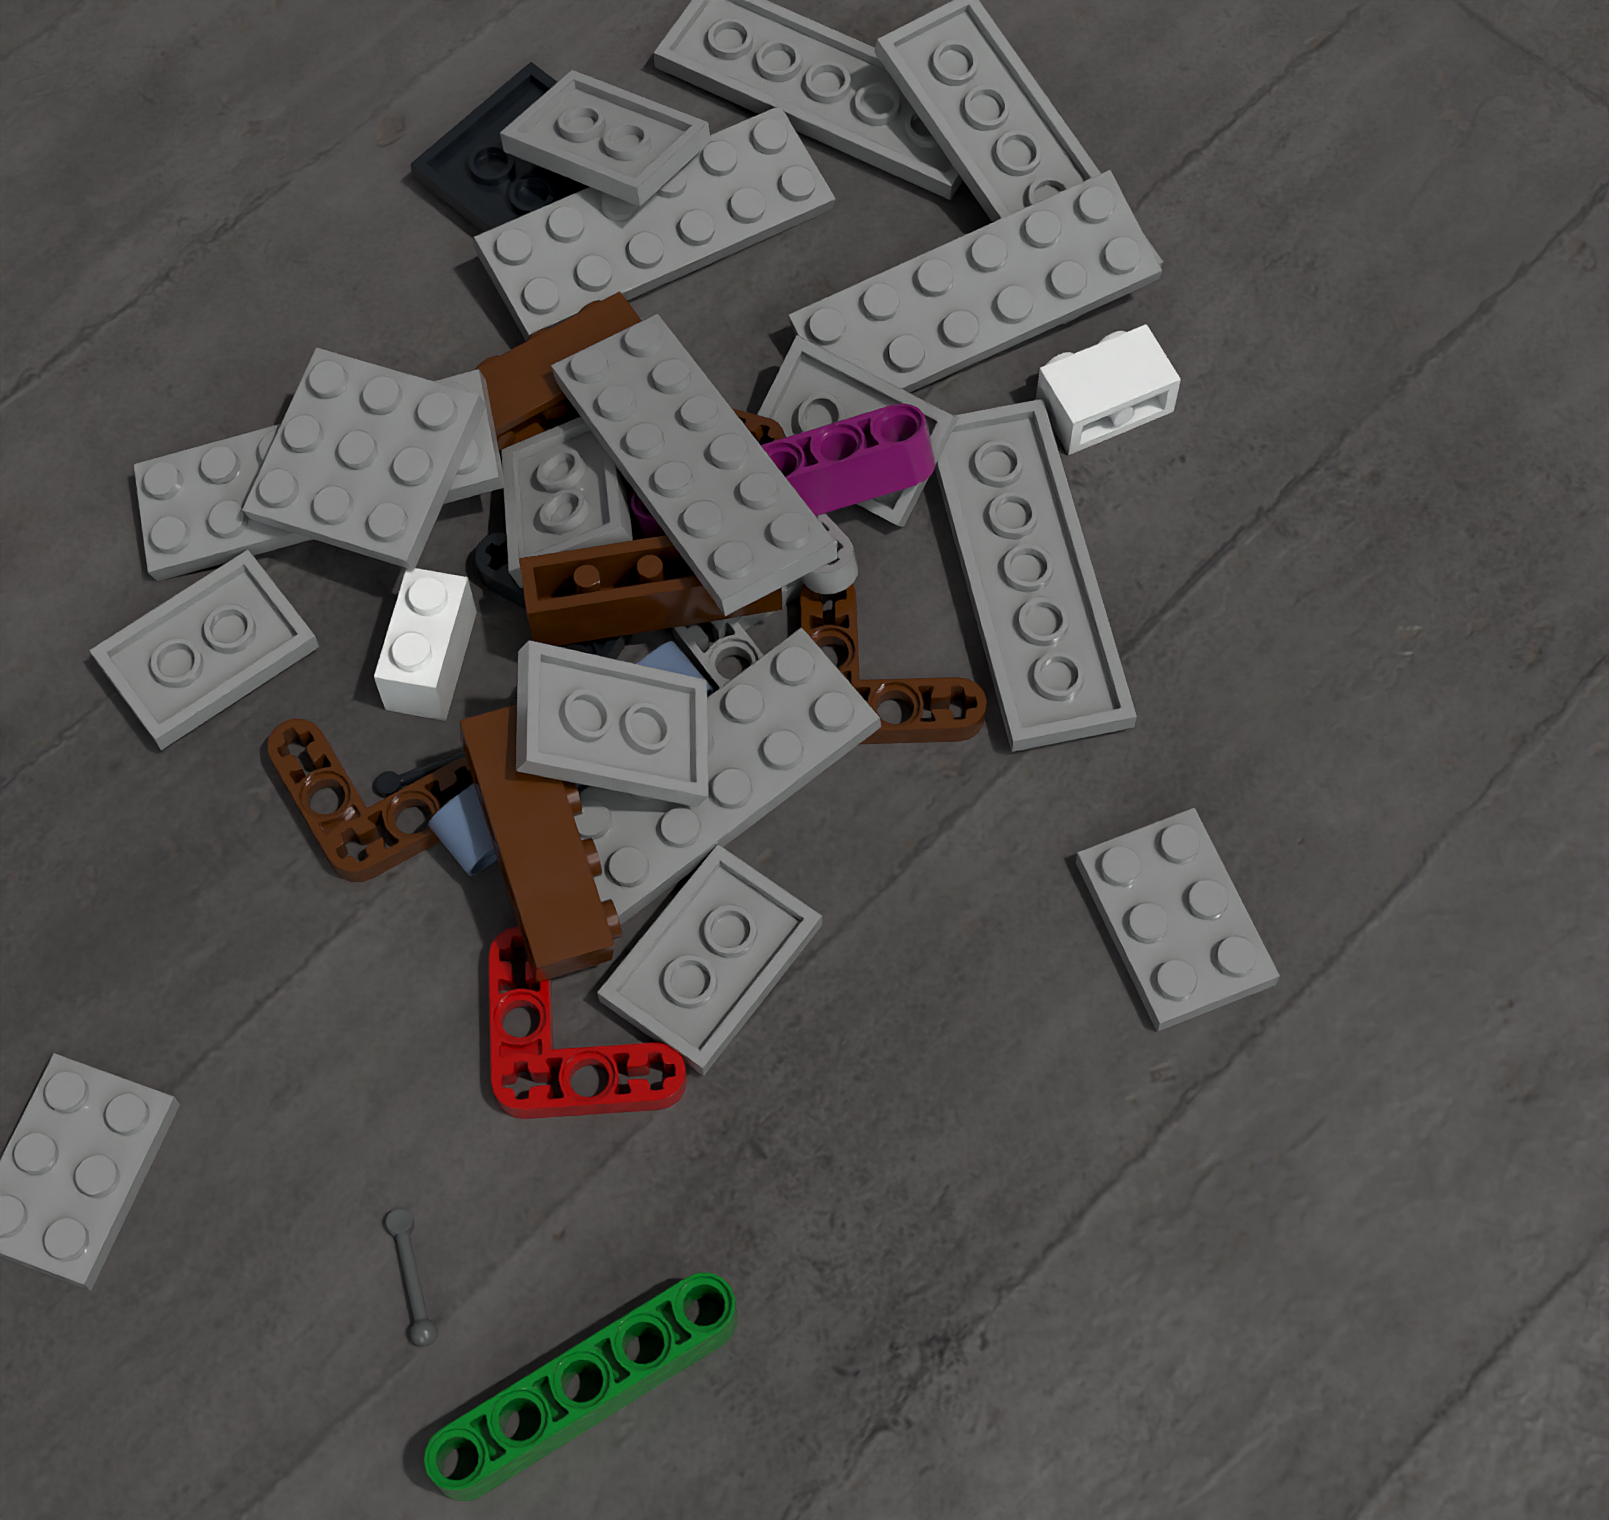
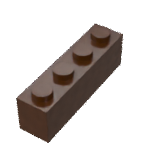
[473,291,642,462]
[519,535,782,646]
[460,704,622,983]

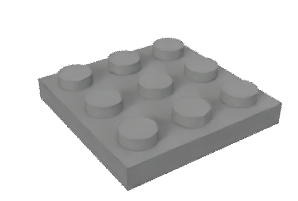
[242,348,486,570]

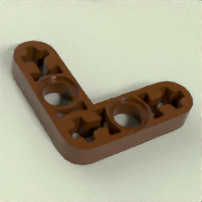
[800,584,987,744]
[267,718,473,882]

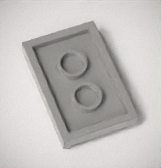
[500,70,711,207]
[757,335,959,527]
[501,417,633,588]
[89,549,319,750]
[516,640,708,807]
[1075,808,1280,1032]
[597,844,822,1076]
[0,1053,180,1291]

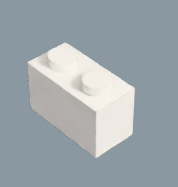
[1036,324,1181,455]
[374,568,477,721]

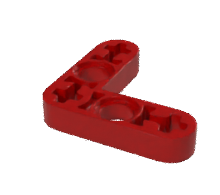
[489,926,687,1119]

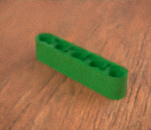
[424,1273,737,1501]

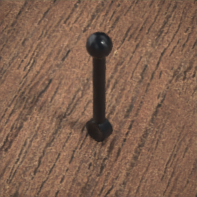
[376,751,465,798]

